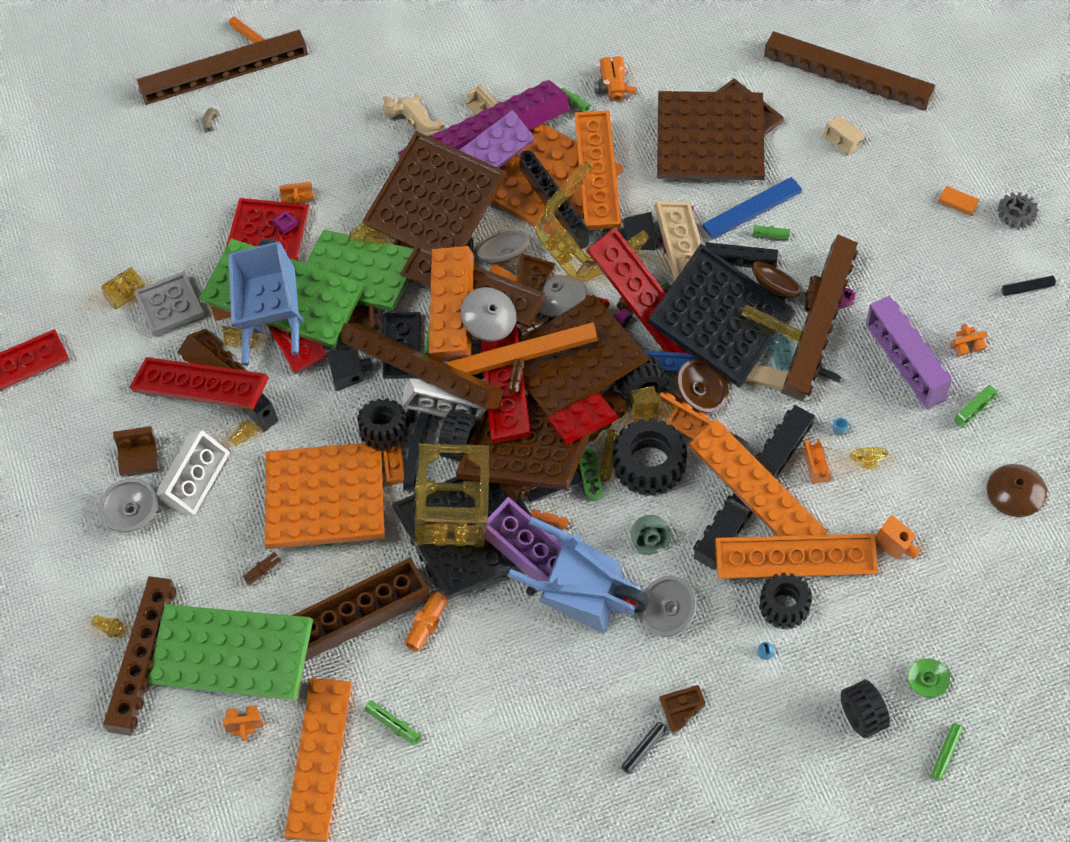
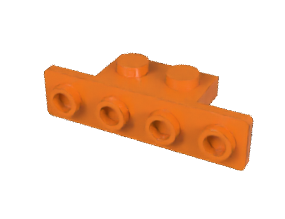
[659,392,726,441]

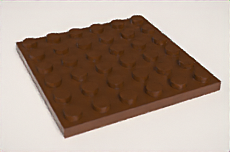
[657,91,765,180]
[362,131,508,249]
[519,294,649,417]
[455,394,591,490]

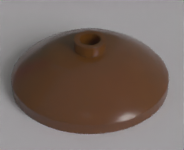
[752,262,802,297]
[676,359,729,413]
[987,464,1047,517]

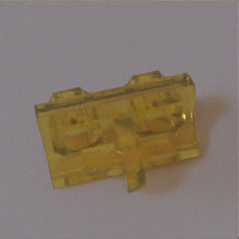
[221,325,259,349]

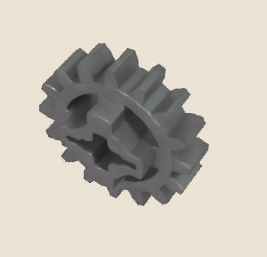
[997,192,1039,229]

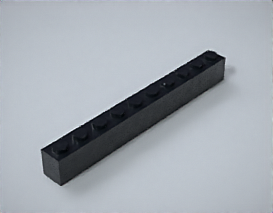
[693,405,815,570]

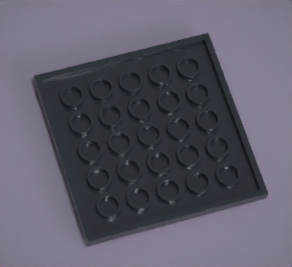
[646,244,792,388]
[392,477,533,600]

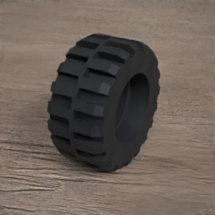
[613,418,687,495]

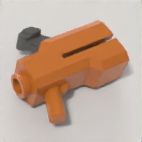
[594,56,637,102]

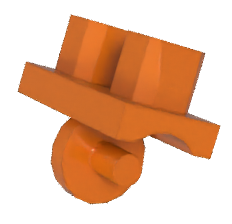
[279,182,314,204]
[949,324,988,357]
[222,706,263,741]

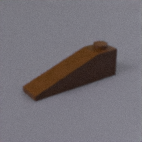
[177,328,247,371]

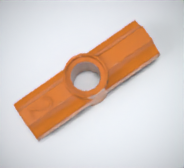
[404,592,448,652]

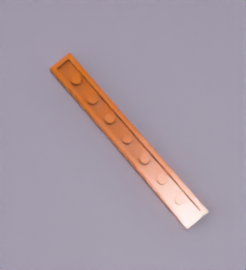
[447,322,598,375]

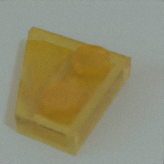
[349,223,384,245]

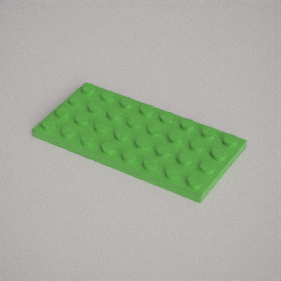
[199,238,365,348]
[148,604,313,701]

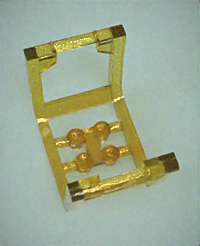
[535,162,649,282]
[415,444,489,547]

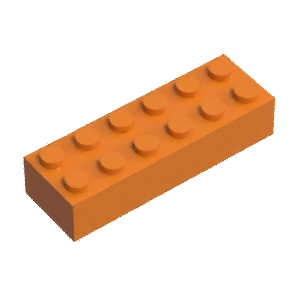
[429,246,474,361]

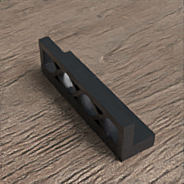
[705,242,778,268]

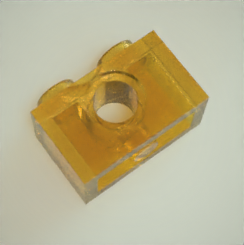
[100,267,144,310]
[631,386,661,424]

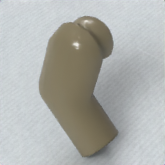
[202,108,219,132]

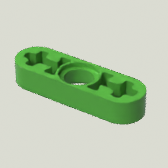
[954,385,998,427]
[579,448,602,502]

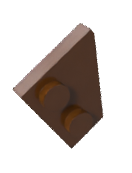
[659,685,706,735]

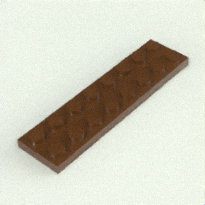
[400,243,547,328]

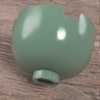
[630,515,672,555]

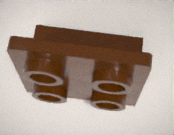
[113,426,158,476]

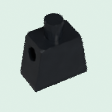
[617,212,656,250]
[327,350,373,391]
[242,393,279,432]

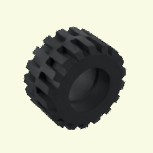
[616,356,668,405]
[357,398,407,450]
[438,409,476,462]
[759,573,812,629]
[841,679,890,738]

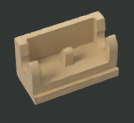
[465,84,497,115]
[823,115,865,155]

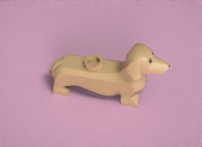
[383,93,444,137]

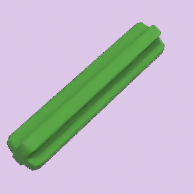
[930,723,963,781]

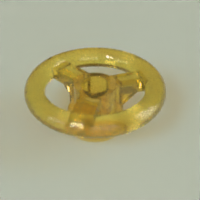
[849,447,889,469]

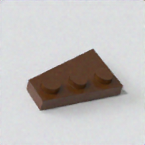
[516,254,556,290]

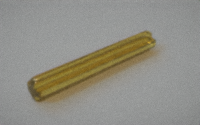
[742,305,802,342]

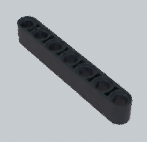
[519,150,589,249]

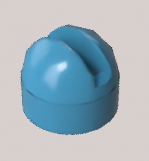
[832,418,849,435]
[758,642,774,660]

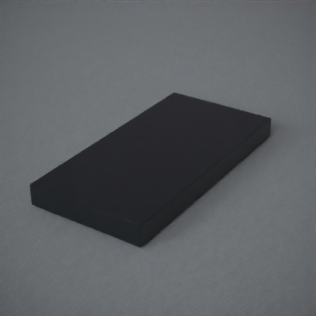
[383,312,421,379]

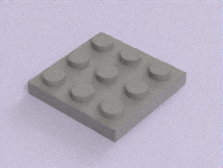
[133,271,205,336]

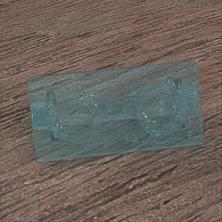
[770,331,793,371]

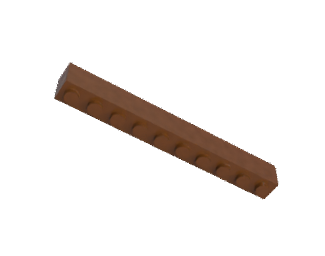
[137,29,308,105]
[764,31,936,111]
[781,234,858,402]
[339,323,504,409]

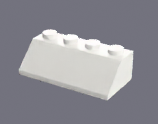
[402,379,487,422]
[155,430,230,516]

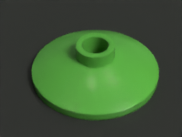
[908,658,950,698]

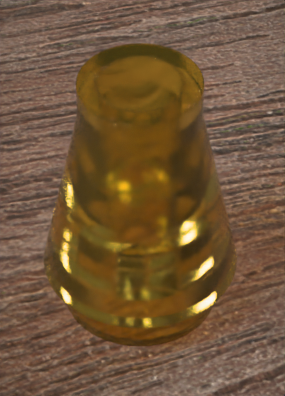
[229,419,258,446]
[92,615,123,638]

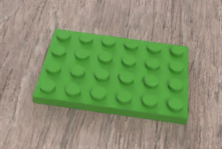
[305,230,414,312]

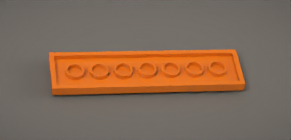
[574,110,621,230]
[688,419,828,536]
[715,534,878,579]
[284,678,352,842]

